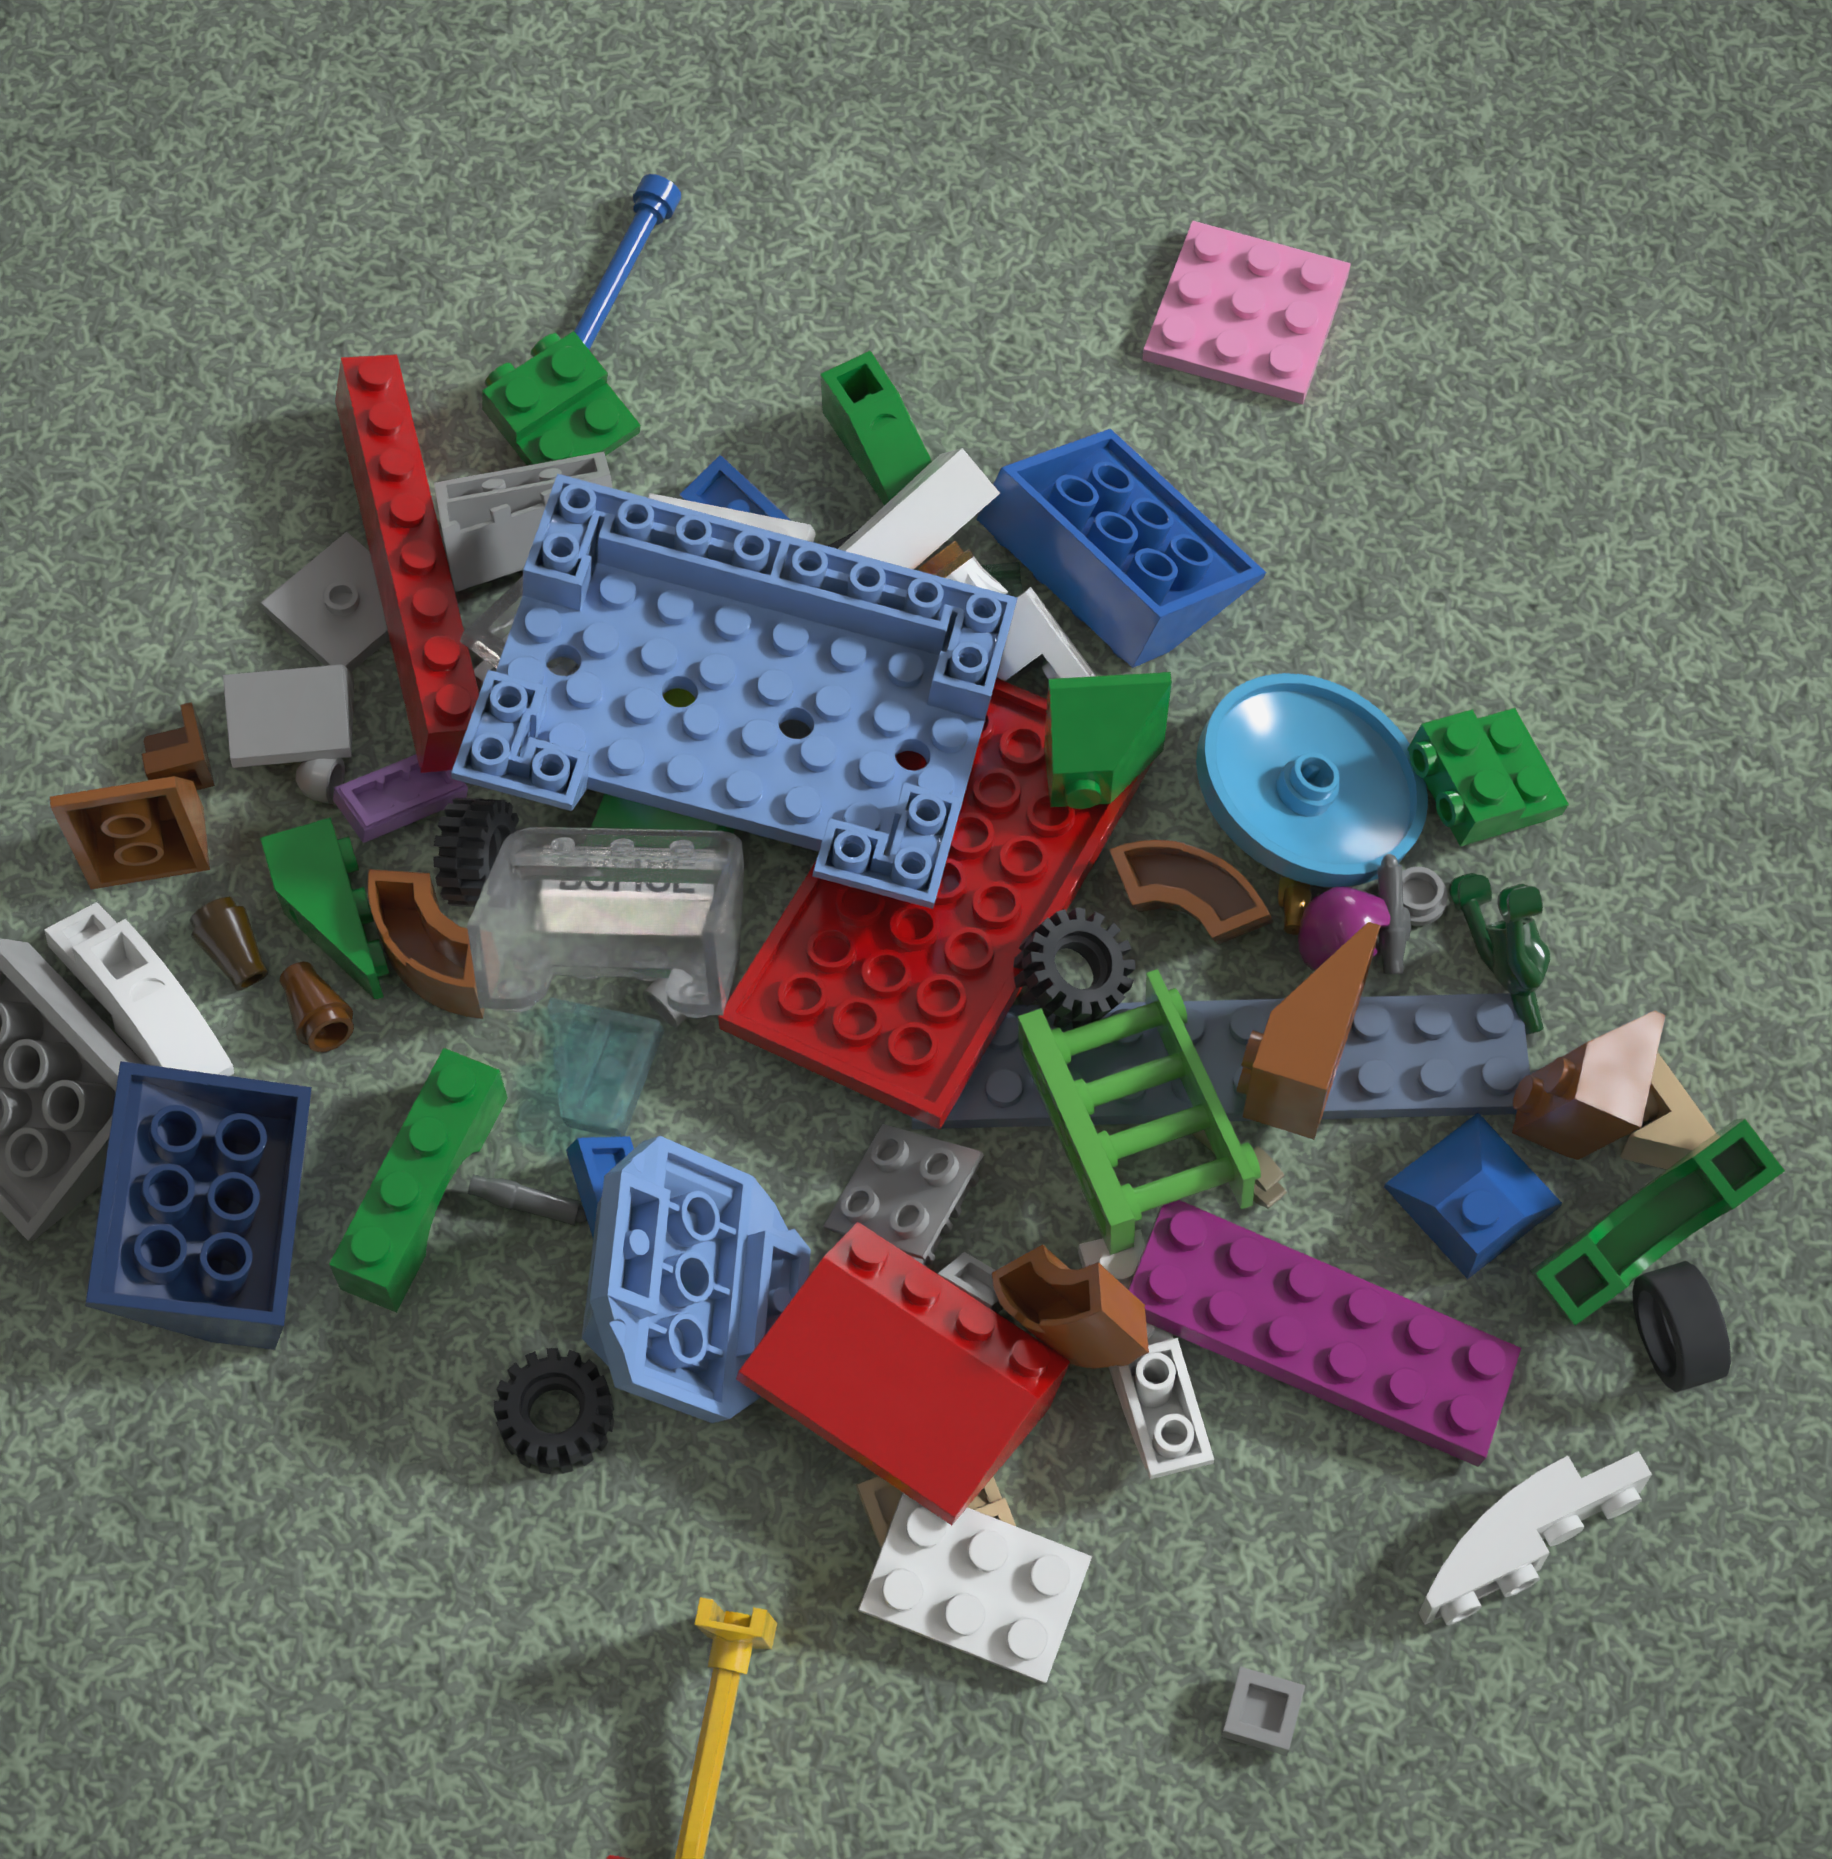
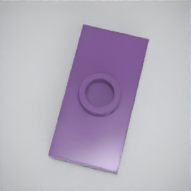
[333,754,468,843]

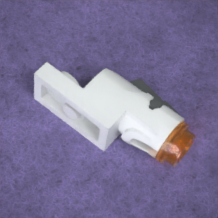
[918,541,1097,681]

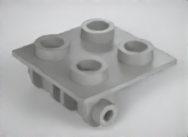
[823,1124,984,1265]

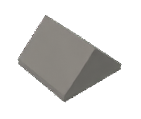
[223,664,354,768]

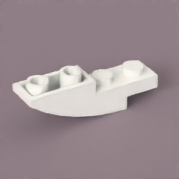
[44,902,234,1076]
[1078,1229,1214,1479]
[1419,1451,1652,1625]

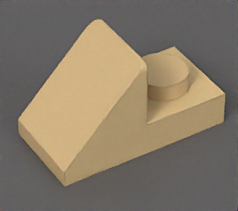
[1620,1052,1716,1169]

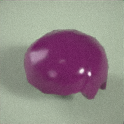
[1298,887,1390,971]

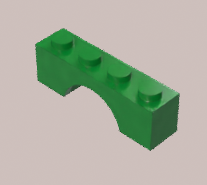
[329,1048,508,1313]
[1530,1119,1785,1326]

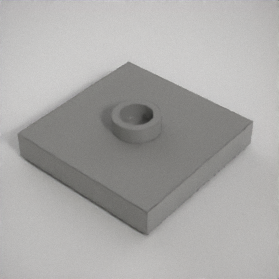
[261,532,390,672]

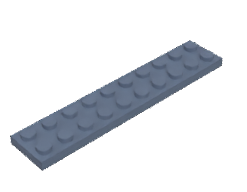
[912,993,1530,1129]

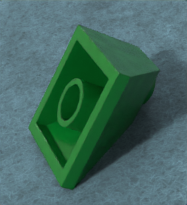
[1044,672,1172,809]

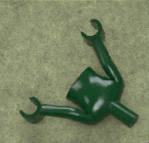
[1449,873,1550,1035]

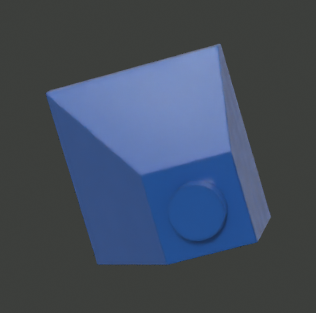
[1384,1113,1562,1279]

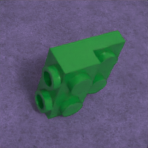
[482,331,641,466]
[1407,708,1569,847]

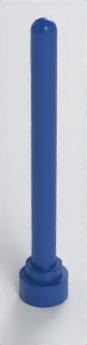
[574,174,681,350]

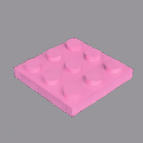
[1143,221,1351,405]

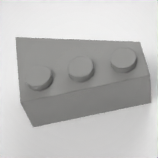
[434,452,613,592]

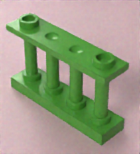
[1018,969,1261,1255]

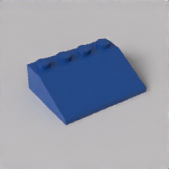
[976,429,1266,668]

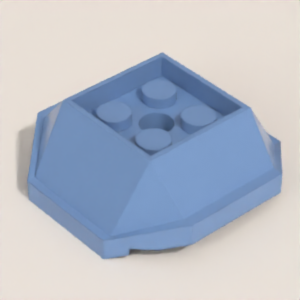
[582,1136,811,1423]

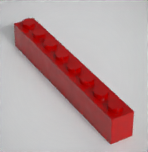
[335,354,479,773]

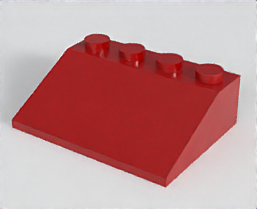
[736,1222,1070,1526]

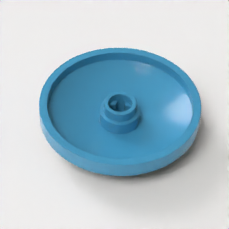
[1196,673,1428,887]

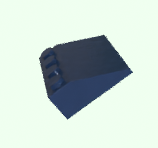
[85,1061,312,1350]

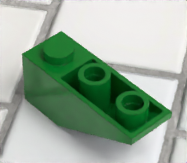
[820,351,932,506]
[260,817,390,999]

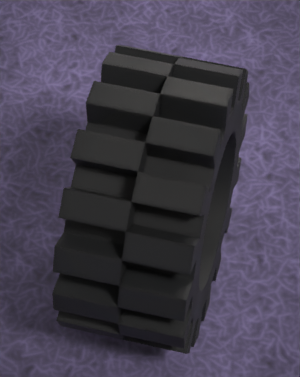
[433,798,523,909]
[1013,908,1135,1029]
[494,1348,614,1474]

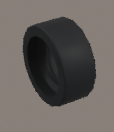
[1632,1261,1731,1392]

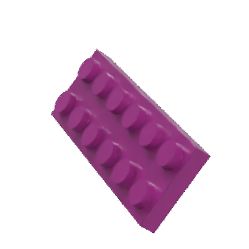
[1128,1200,1521,1467]

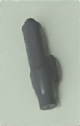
[1377,854,1411,974]
[468,1174,587,1226]

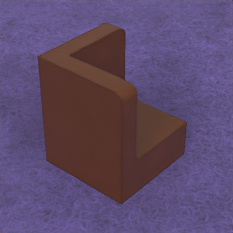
[141,702,215,790]

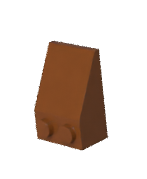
[50,776,210,890]
[1236,922,1381,1140]

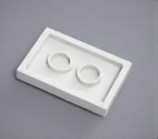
[858,1492,1092,1684]

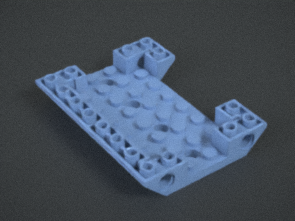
[451,473,1018,909]

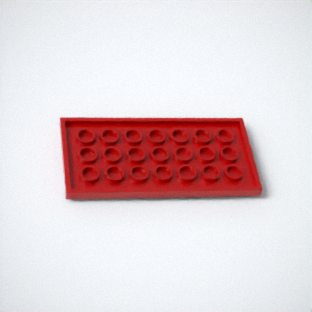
[718,678,1153,1130]

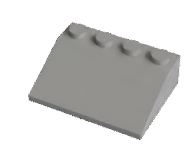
[0,938,144,1241]

